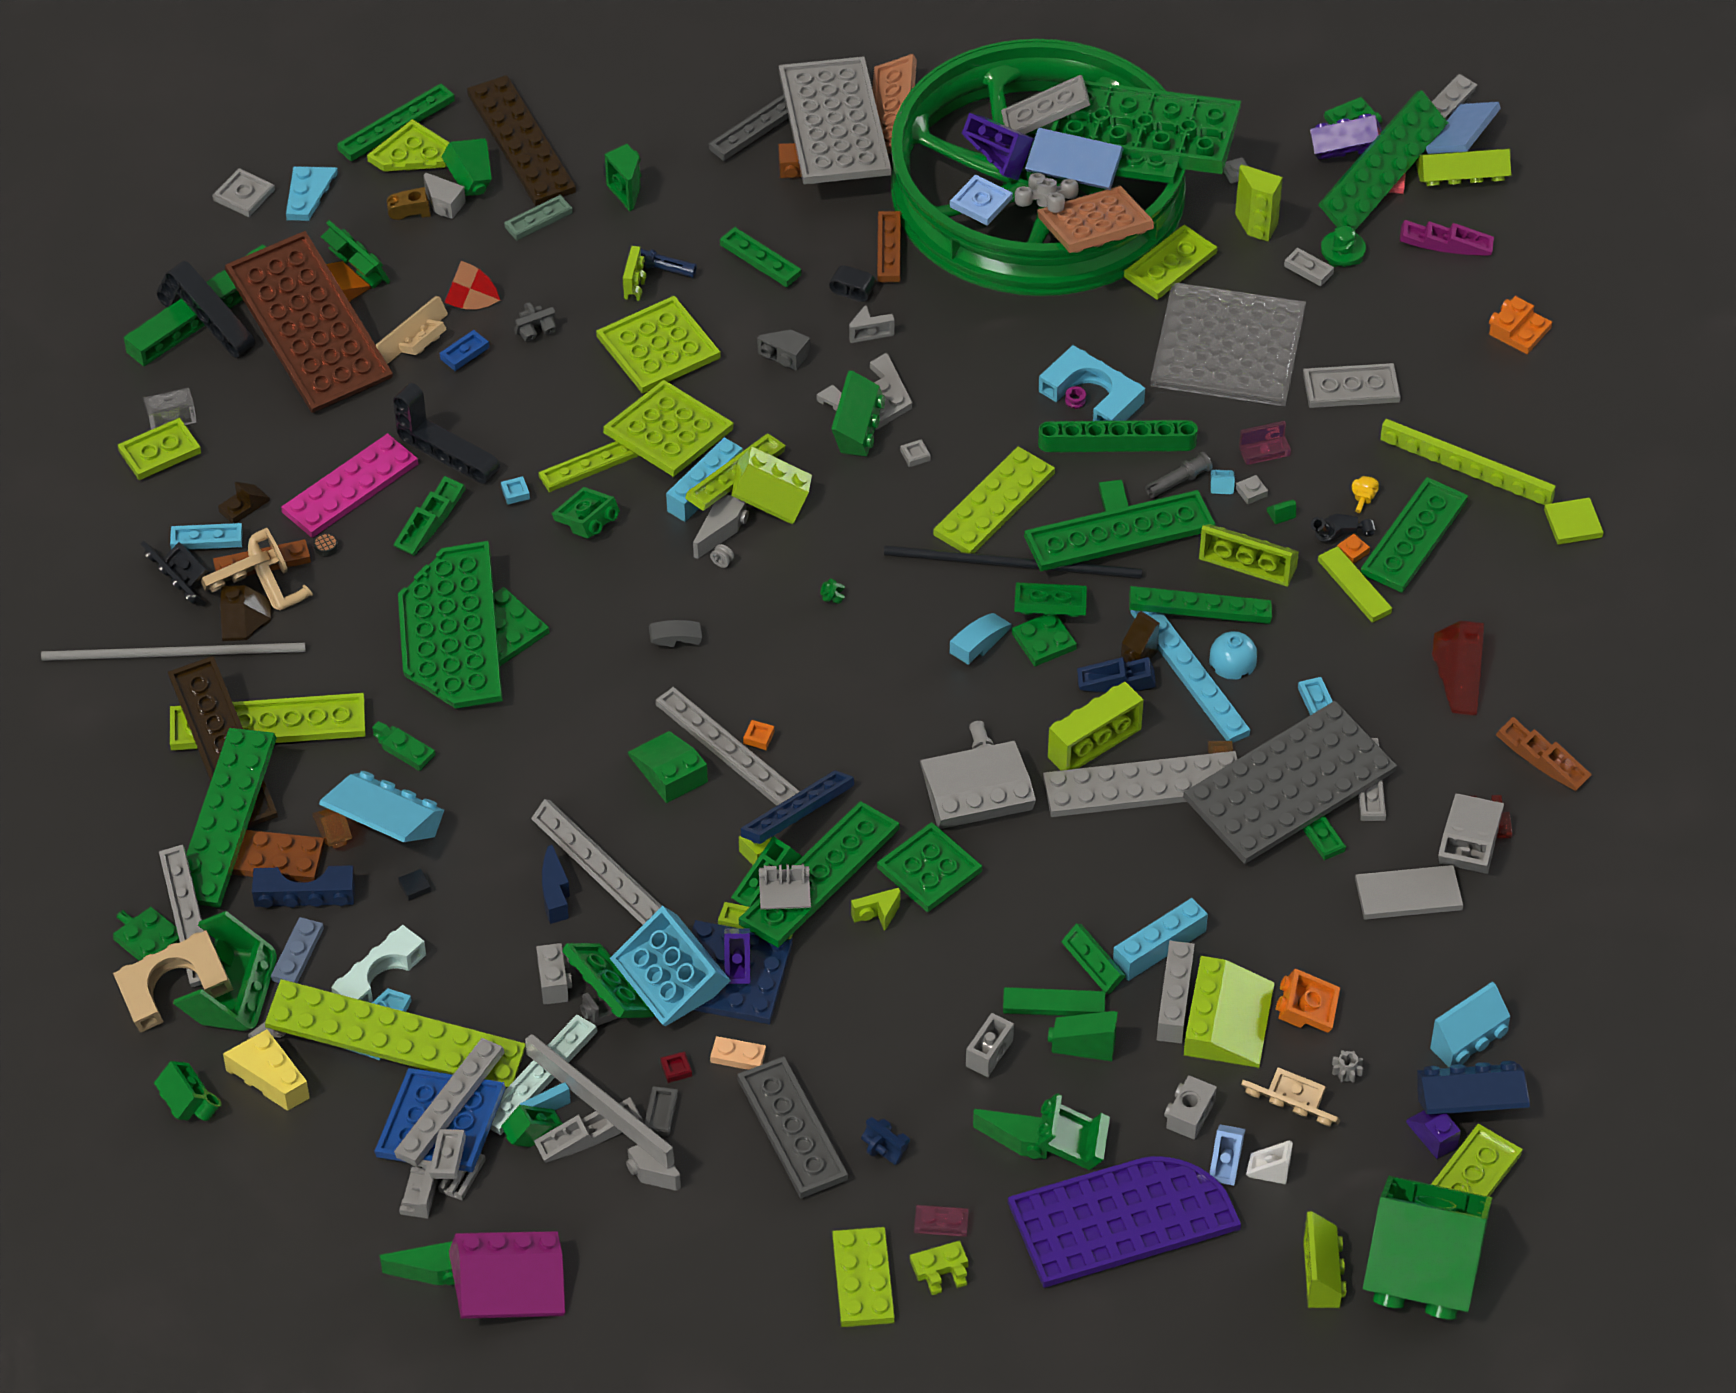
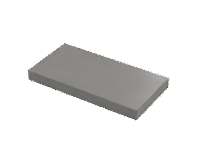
[1001,75,1090,134]
[1303,363,1400,408]
[1355,865,1463,920]

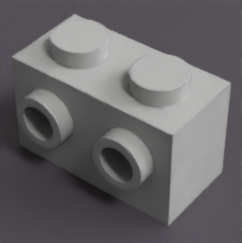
[536,943,572,1005]

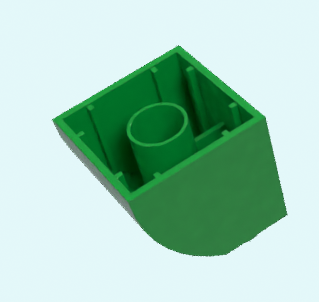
[1363,1176,1492,1319]

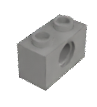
[966,1013,1014,1077]
[1164,1075,1217,1140]

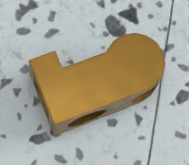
[387,187,431,220]

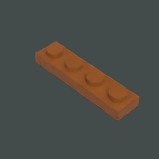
[877,211,900,282]
[213,539,311,576]

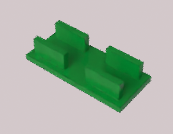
[321,220,390,289]

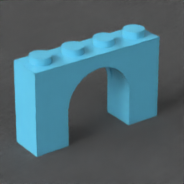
[1038,345,1145,421]

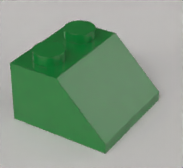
[605,144,642,211]

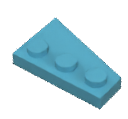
[286,167,338,221]

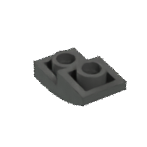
[649,620,702,647]

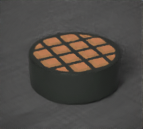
[314,533,338,557]

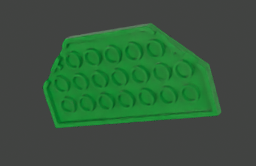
[398,541,503,708]

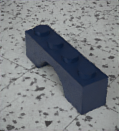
[252,866,355,908]

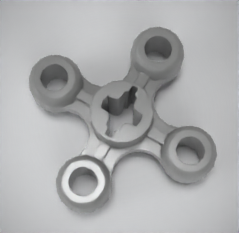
[1015,173,1078,213]

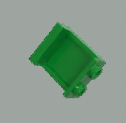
[1037,1093,1110,1170]

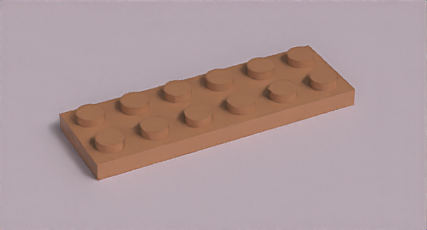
[872,54,917,154]

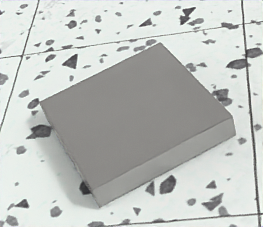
[213,168,275,217]

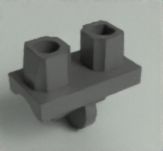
[514,302,556,342]

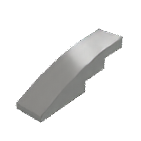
[534,1097,643,1163]

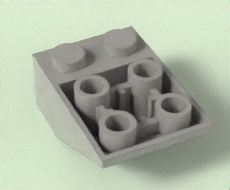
[1438,793,1504,874]

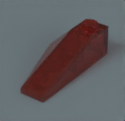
[1432,621,1484,715]

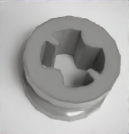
[710,544,734,568]

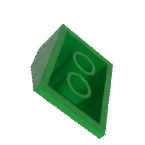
[628,731,708,803]

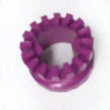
[1065,386,1086,409]

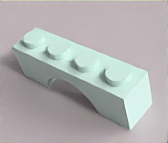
[331,925,426,1003]

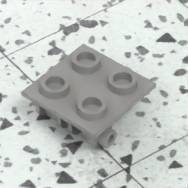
[759,864,811,909]

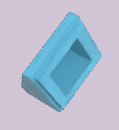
[1211,470,1235,494]

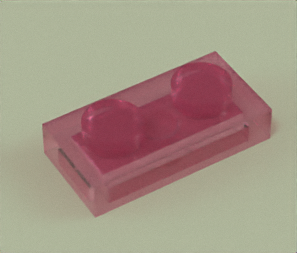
[914,1205,969,1237]

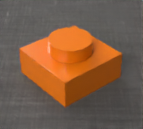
[1337,534,1370,564]
[743,720,775,750]

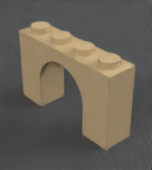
[113,930,233,1033]

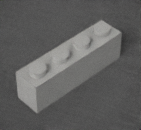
[1157,941,1194,1043]

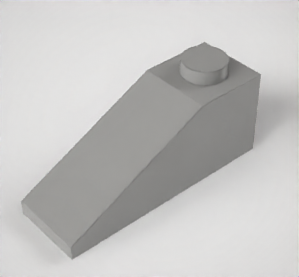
[693,494,749,559]

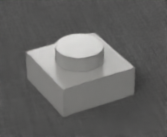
[1223,157,1247,184]
[1236,475,1268,505]

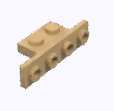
[376,296,448,364]
[1241,1068,1340,1127]

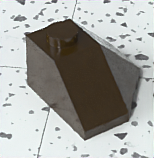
[220,585,272,641]

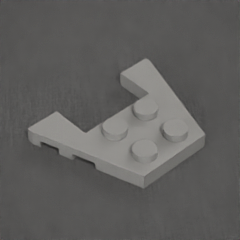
[817,353,912,430]

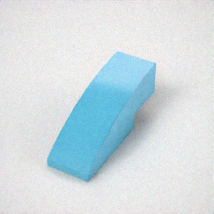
[950,613,1012,665]

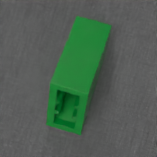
[441,138,492,196]
[1048,1011,1118,1061]

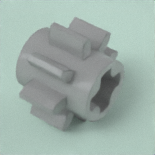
[1332,1050,1363,1082]

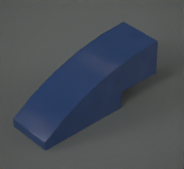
[1077,657,1156,692]
[542,845,570,924]

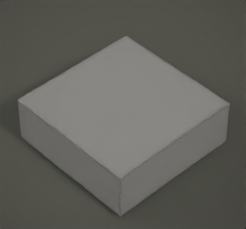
[900,439,931,467]

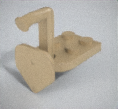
[201,528,313,610]

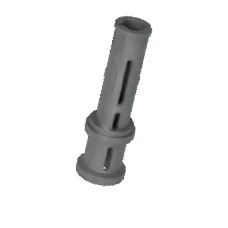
[1145,452,1212,499]

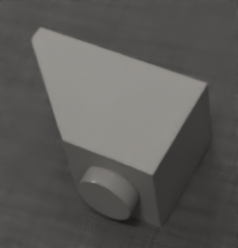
[424,173,466,219]
[626,1145,681,1191]

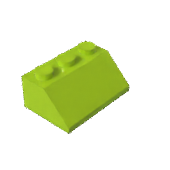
[1235,164,1283,242]
[731,446,812,524]
[1303,1212,1346,1308]

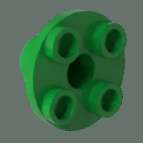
[1321,226,1366,267]

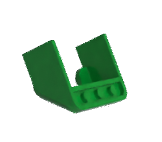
[173,911,277,1031]

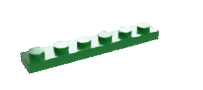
[337,83,455,161]
[1129,586,1272,624]

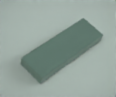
[504,195,573,241]

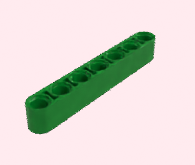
[1038,420,1198,452]

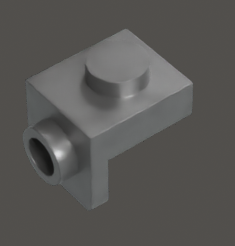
[580,993,619,1026]

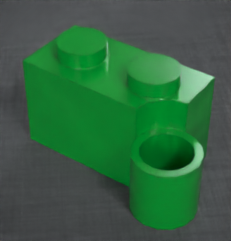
[154,1061,221,1121]

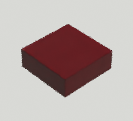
[660,1051,692,1083]

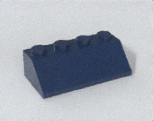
[1417,1061,1530,1114]

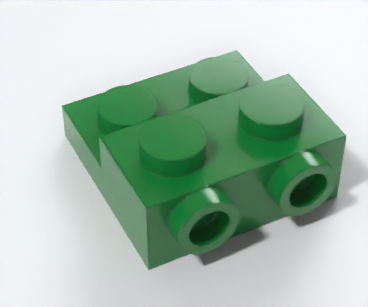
[552,487,620,538]

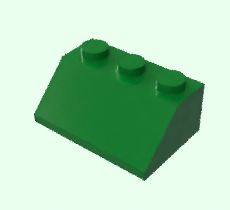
[831,370,885,456]

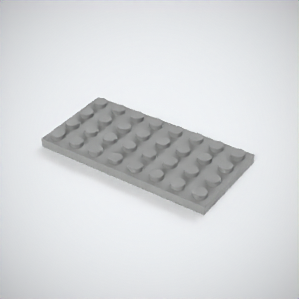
[779,57,891,184]

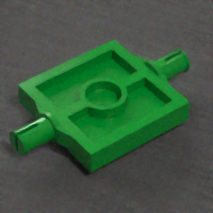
[113,907,180,961]

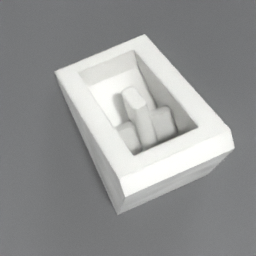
[1246,1140,1293,1184]

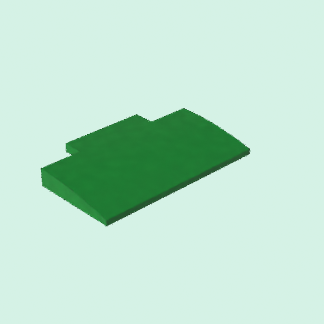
[1051,79,1241,184]

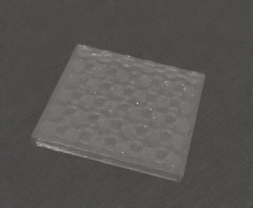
[1150,283,1306,407]

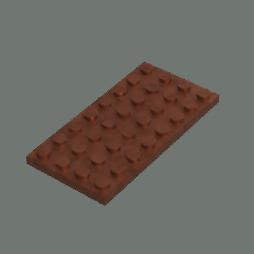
[225,231,393,413]

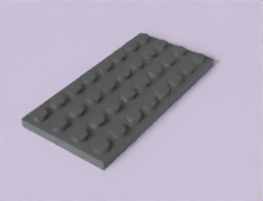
[1183,701,1397,864]

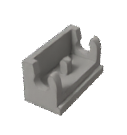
[399,1160,439,1218]

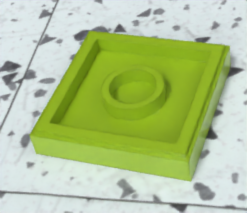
[1544,497,1603,545]

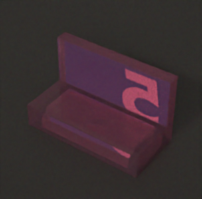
[1239,421,1291,465]

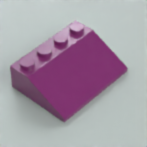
[449,1231,565,1319]

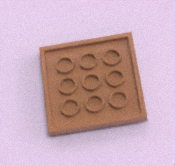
[1037,186,1154,253]

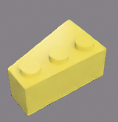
[223,1029,310,1111]

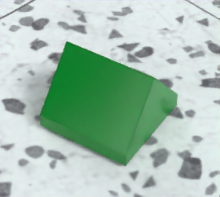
[1266,500,1296,525]

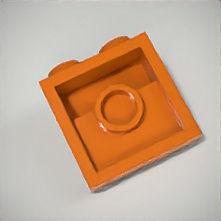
[1489,296,1552,355]
[1276,968,1340,1033]

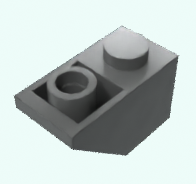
[757,329,810,370]

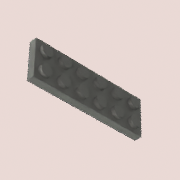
[737,1057,848,1199]

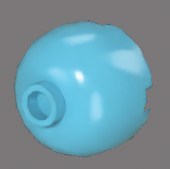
[1209,631,1257,680]

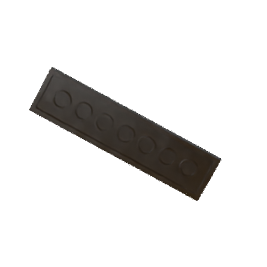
[467,75,576,206]
[168,656,278,828]

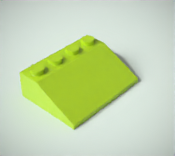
[1184,956,1274,1068]

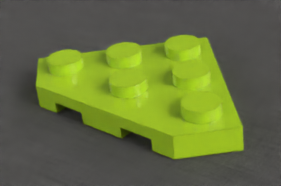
[367,119,449,171]

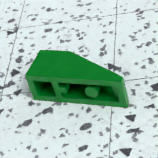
[731,836,802,907]
[973,1109,1048,1159]
[380,1241,455,1286]

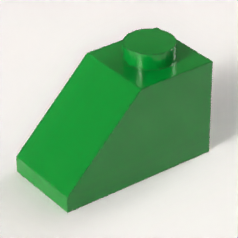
[501,1105,563,1147]

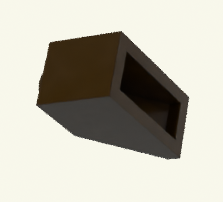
[1121,611,1160,663]

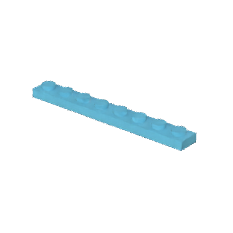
[1131,610,1250,745]

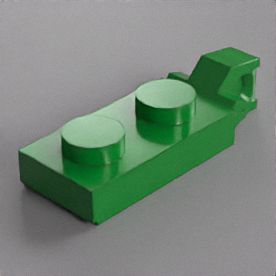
[372,721,435,771]

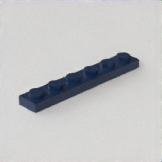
[741,770,854,844]

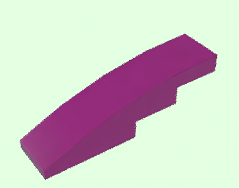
[1400,220,1494,256]

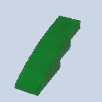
[393,476,466,556]

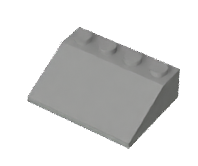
[920,741,1036,829]

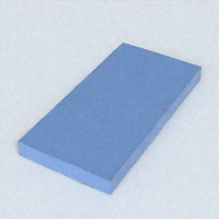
[1426,102,1501,154]
[1025,128,1123,190]

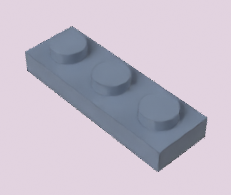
[271,917,324,983]

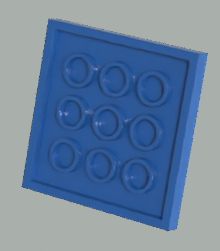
[374,1068,506,1172]

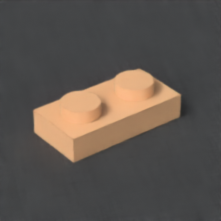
[710,1036,766,1070]

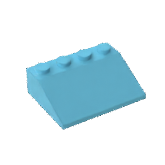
[319,771,444,842]
[610,906,731,1026]

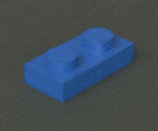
[440,330,489,371]

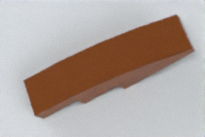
[1496,717,1592,791]

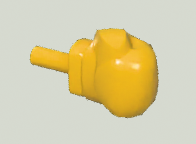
[1352,476,1379,513]

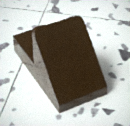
[218,482,270,524]

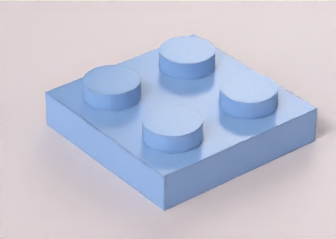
[950,175,1013,225]

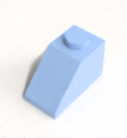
[1210,1124,1245,1185]

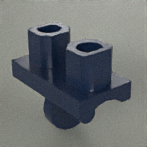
[861,1117,910,1165]

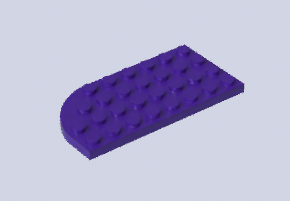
[1008,1157,1241,1288]

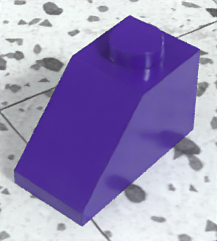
[724,928,751,984]
[1406,1110,1461,1159]

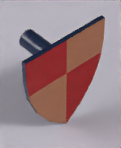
[444,261,500,309]

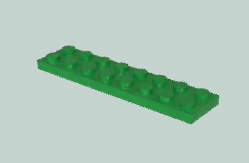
[1318,90,1448,231]
[1024,490,1216,571]
[186,728,277,907]
[739,801,900,948]

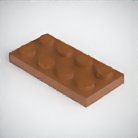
[231,830,325,882]

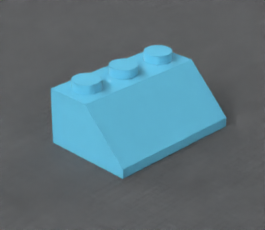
[1430,982,1510,1068]

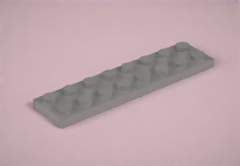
[1043,751,1237,817]

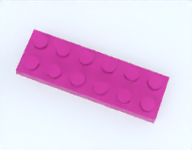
[281,433,418,538]

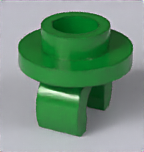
[820,579,845,603]

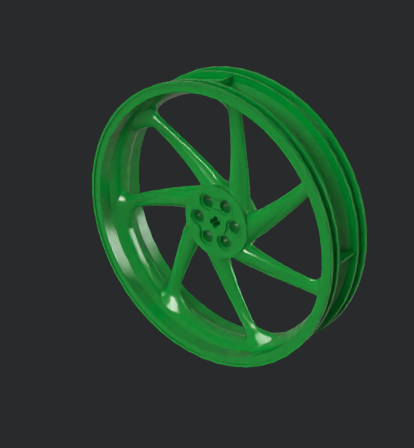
[891,39,1186,296]

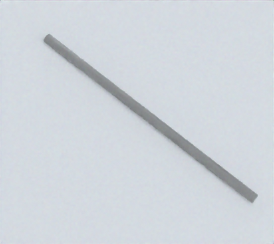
[41,643,306,661]

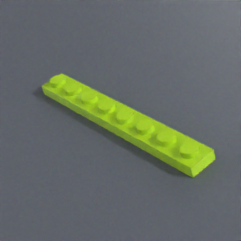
[1380,419,1556,505]

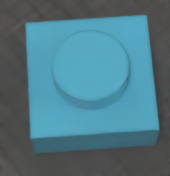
[501,476,530,505]

